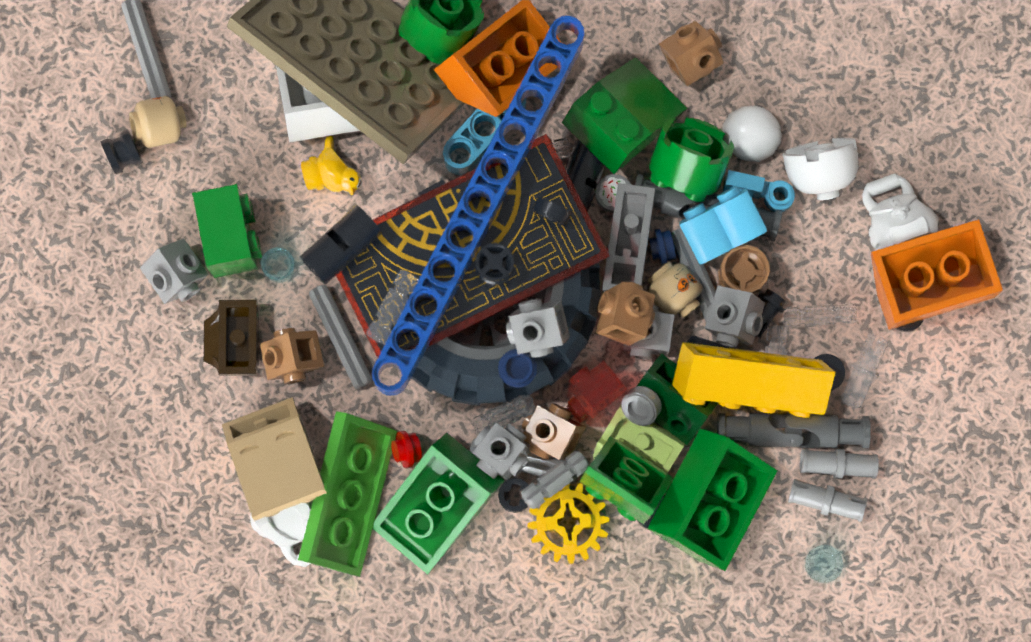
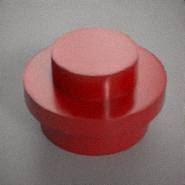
[391,431,422,468]

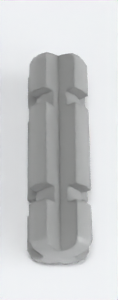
[521,451,589,509]

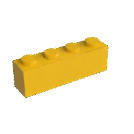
[672,342,835,418]

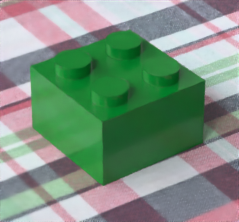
[192,184,263,278]

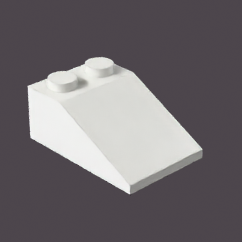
[276,66,360,143]

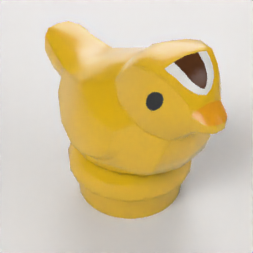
[301,135,362,195]

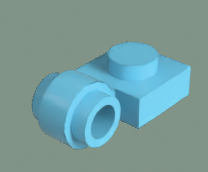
[723,170,795,212]

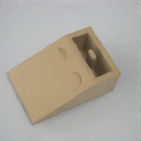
[222,397,326,521]

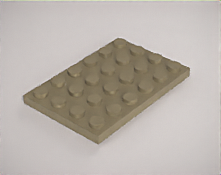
[227,0,465,165]

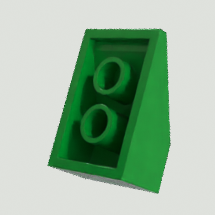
[562,57,688,175]
[372,433,505,575]
[580,436,673,524]

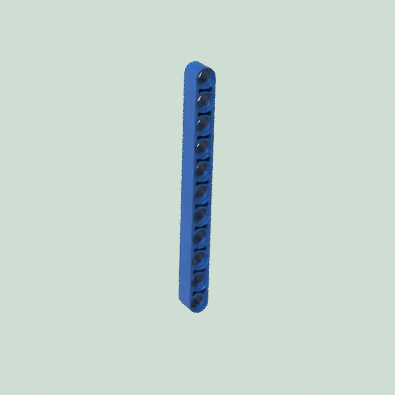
[372,15,584,396]

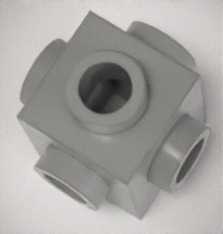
[140,238,209,304]
[705,286,765,348]
[506,299,570,357]
[623,305,674,360]
[473,422,530,481]

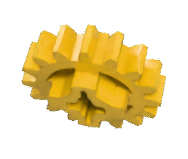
[527,483,610,565]

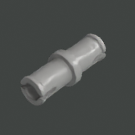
[799,449,879,479]
[788,479,868,522]

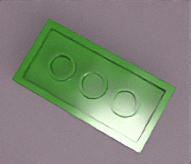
[298,411,397,577]

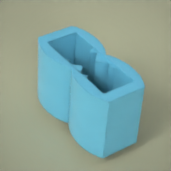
[679,186,767,265]

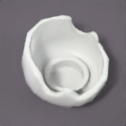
[722,106,782,162]

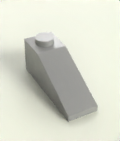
[602,183,655,294]

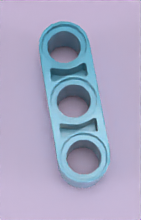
[443,98,526,176]

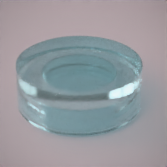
[804,545,843,583]

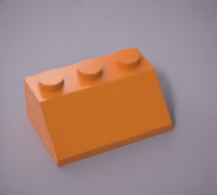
[434,0,562,117]
[871,219,1003,330]

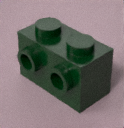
[636,353,718,445]

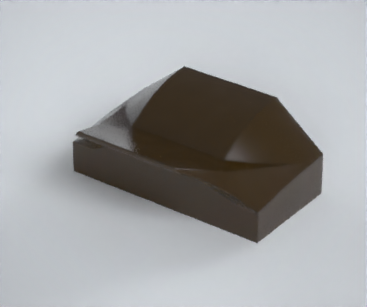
[203,300,259,376]

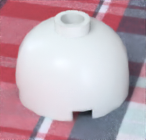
[783,138,858,200]

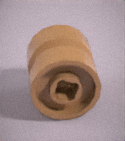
[717,245,770,296]

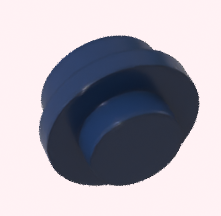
[648,228,676,266]
[498,349,537,388]

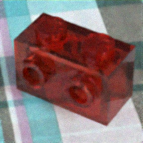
[566,360,628,427]

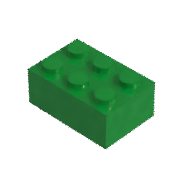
[647,428,778,571]

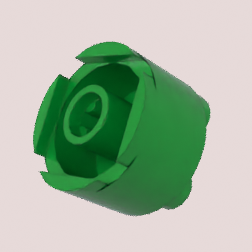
[398,0,484,64]
[649,117,734,202]

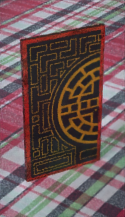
[336,134,610,359]

